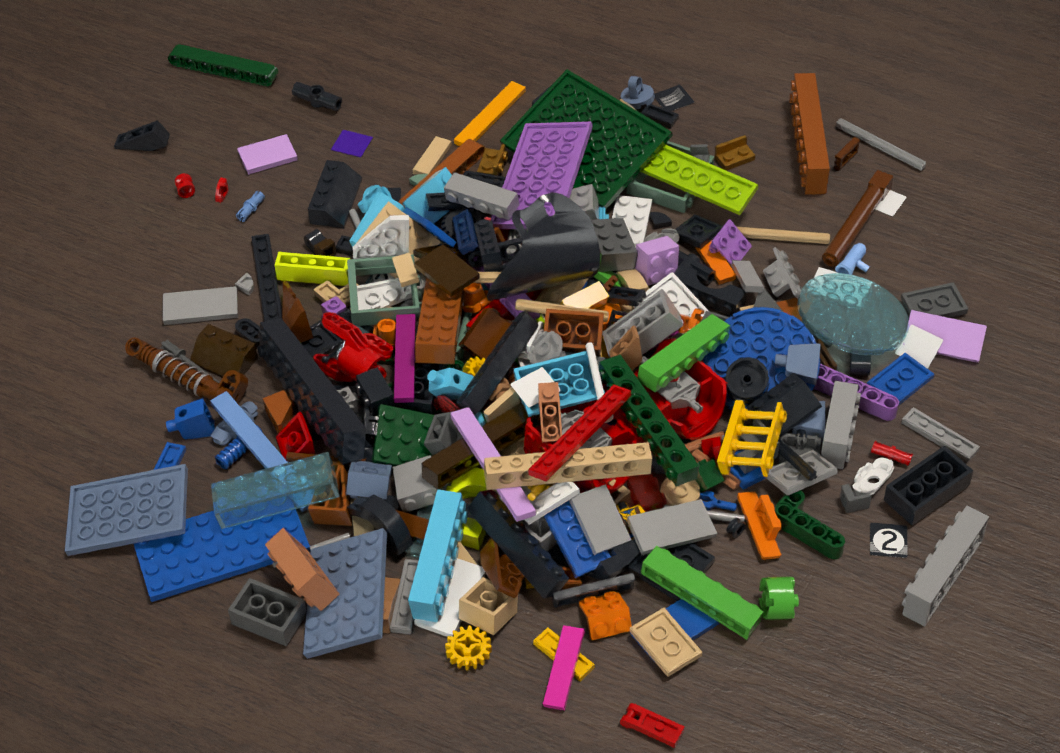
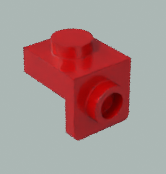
[701,436,722,465]

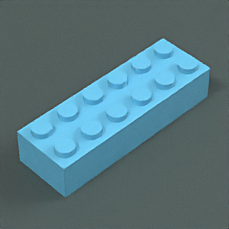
[408,489,468,622]

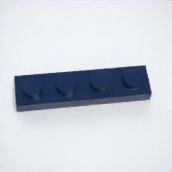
[453,208,479,255]

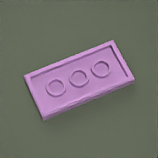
[903,310,987,363]

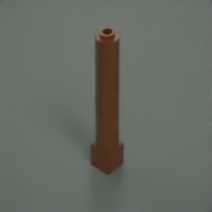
[822,170,893,267]

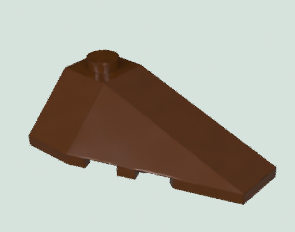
[282,280,314,343]
[480,538,525,599]

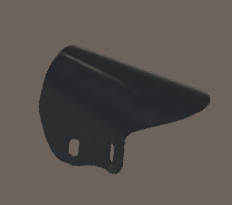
[487,193,600,301]

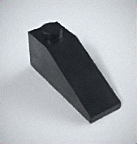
[114,120,170,151]

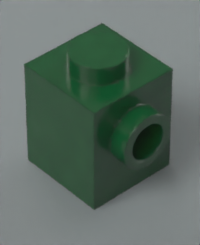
[695,459,725,492]

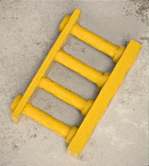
[717,400,787,477]

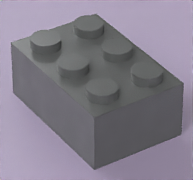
[591,218,637,272]
[228,578,307,646]

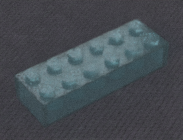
[211,452,340,529]

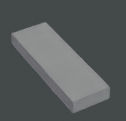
[731,260,764,293]

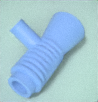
[835,243,870,277]

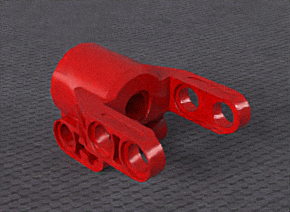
[313,312,393,382]

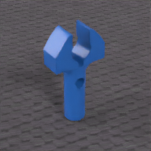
[700,491,737,511]

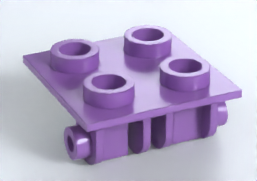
[709,219,752,265]

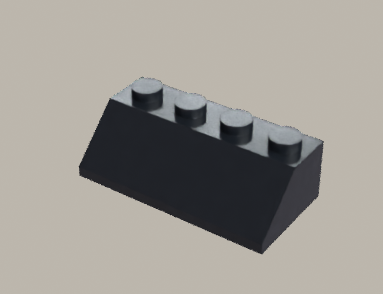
[308,160,362,228]

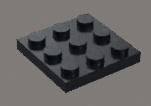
[628,543,715,601]

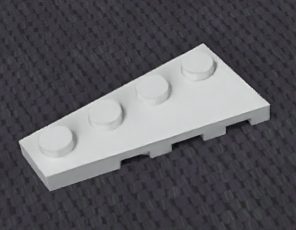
[357,273,426,310]

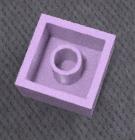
[635,236,679,286]

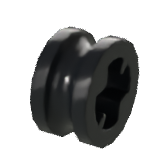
[726,517,746,538]

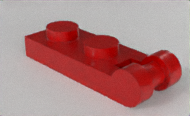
[619,703,685,748]

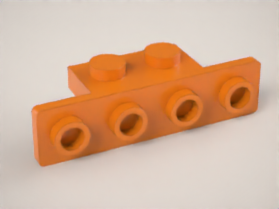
[737,492,781,560]

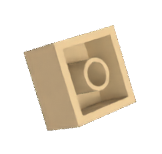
[459,577,518,635]

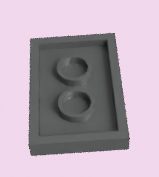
[901,282,968,318]

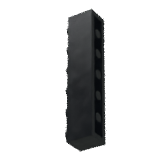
[467,489,569,599]

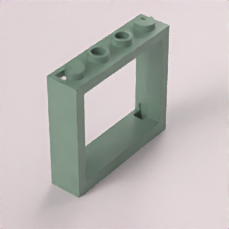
[627,141,714,213]
[347,254,422,326]

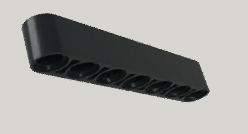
[457,311,539,416]

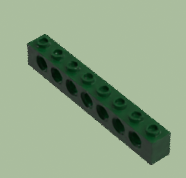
[599,354,699,487]

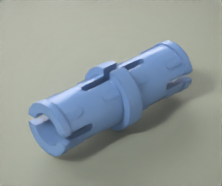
[236,191,265,222]

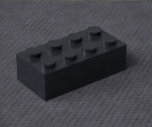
[884,446,974,526]

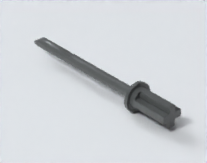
[160,340,220,383]

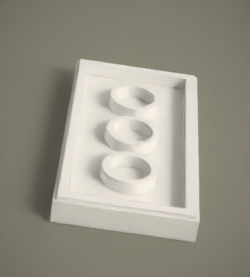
[414,558,486,637]

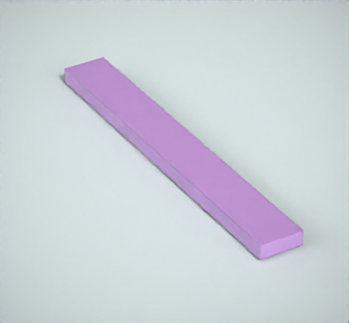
[450,407,536,521]

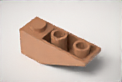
[538,382,562,443]

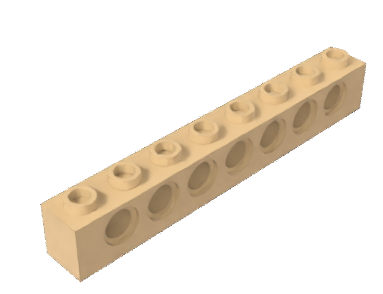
[484,442,652,490]

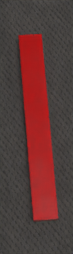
[528,385,631,482]

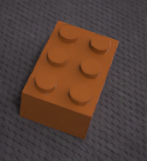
[544,309,604,357]

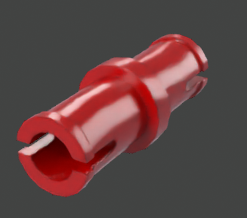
[871,441,913,466]

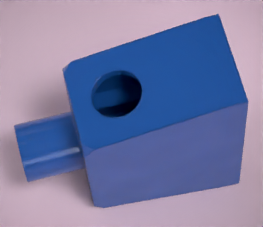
[166,399,215,439]

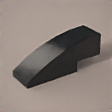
[594,539,640,581]

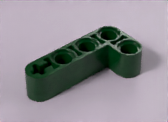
[775,490,845,559]

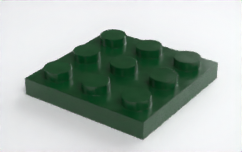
[372,404,434,467]

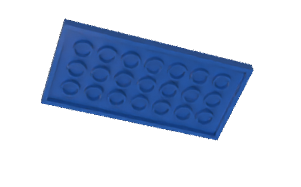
[133,489,311,602]

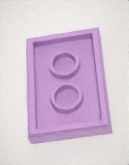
[237,134,298,175]

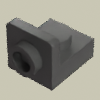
[690,144,710,163]

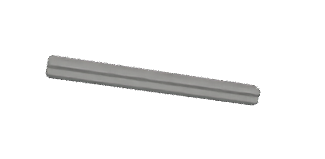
[836,118,926,171]

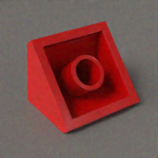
[276,412,315,459]

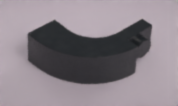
[347,494,413,555]

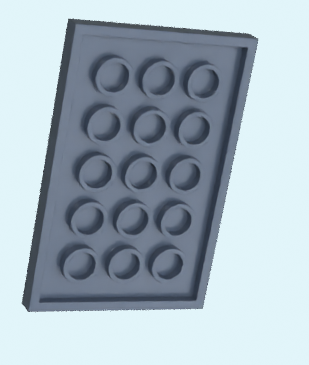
[65,464,188,556]
[303,528,387,659]

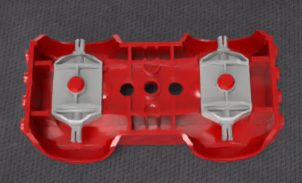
[524,338,727,494]

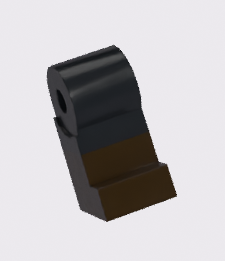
[304,229,336,256]

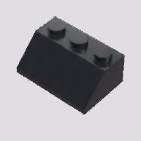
[747,373,822,438]

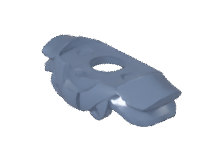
[211,401,258,445]

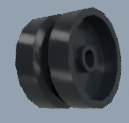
[725,357,769,407]

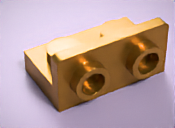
[715,135,756,171]
[477,144,508,176]

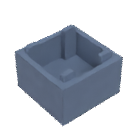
[346,461,392,500]

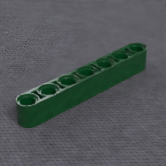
[168,44,279,86]

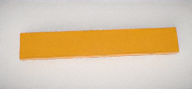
[454,81,526,146]

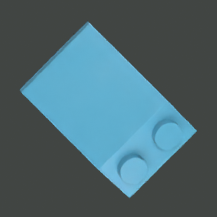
[402,167,452,224]

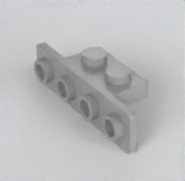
[763,247,806,303]

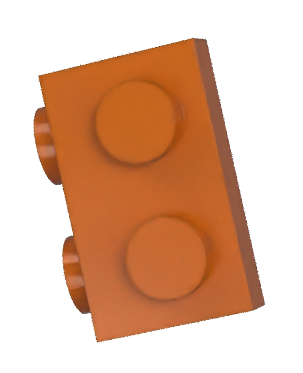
[579,591,632,640]

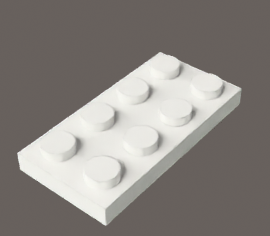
[612,195,652,247]

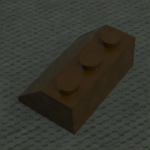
[190,323,258,383]

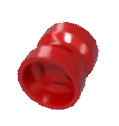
[174,173,195,198]

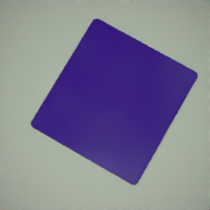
[331,130,373,157]

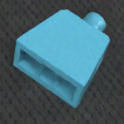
[428,368,474,400]

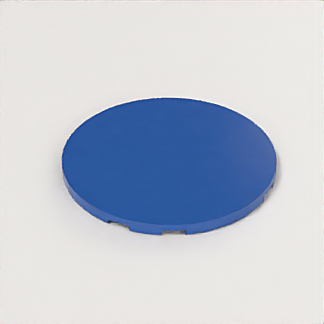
[703,307,820,411]

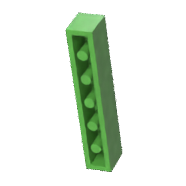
[637,314,730,392]
[641,545,763,640]

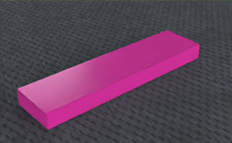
[543,625,585,711]

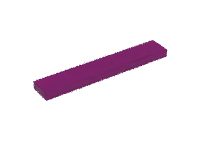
[394,314,416,403]

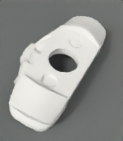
[852,458,894,496]

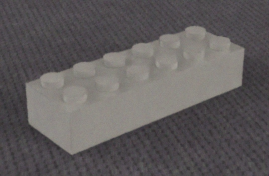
[902,506,989,627]

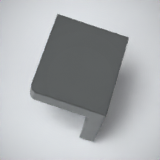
[840,484,871,513]

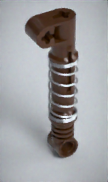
[125,337,248,404]

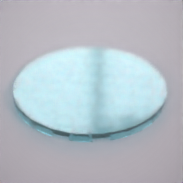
[798,273,909,355]

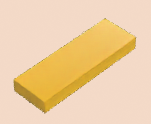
[533,627,595,682]

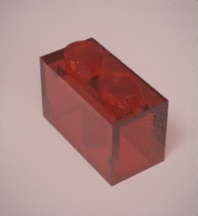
[627,474,667,512]

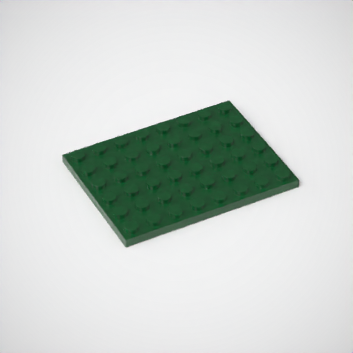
[500,69,673,210]

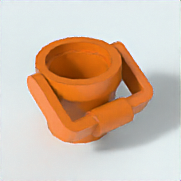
[462,283,491,313]
[373,319,396,349]

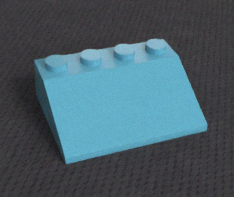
[514,351,605,417]

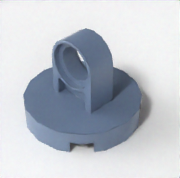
[620,76,655,109]

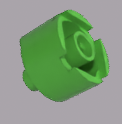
[759,577,799,620]

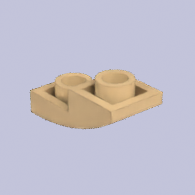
[617,269,648,292]

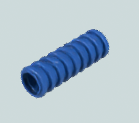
[215,425,263,469]

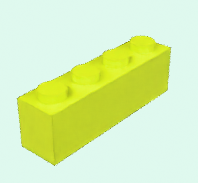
[275,252,350,286]

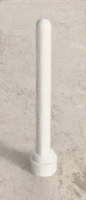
[586,342,613,423]

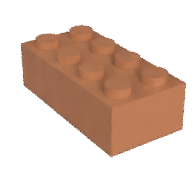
[265,528,340,611]

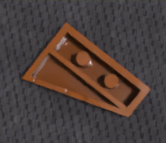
[308,461,352,526]

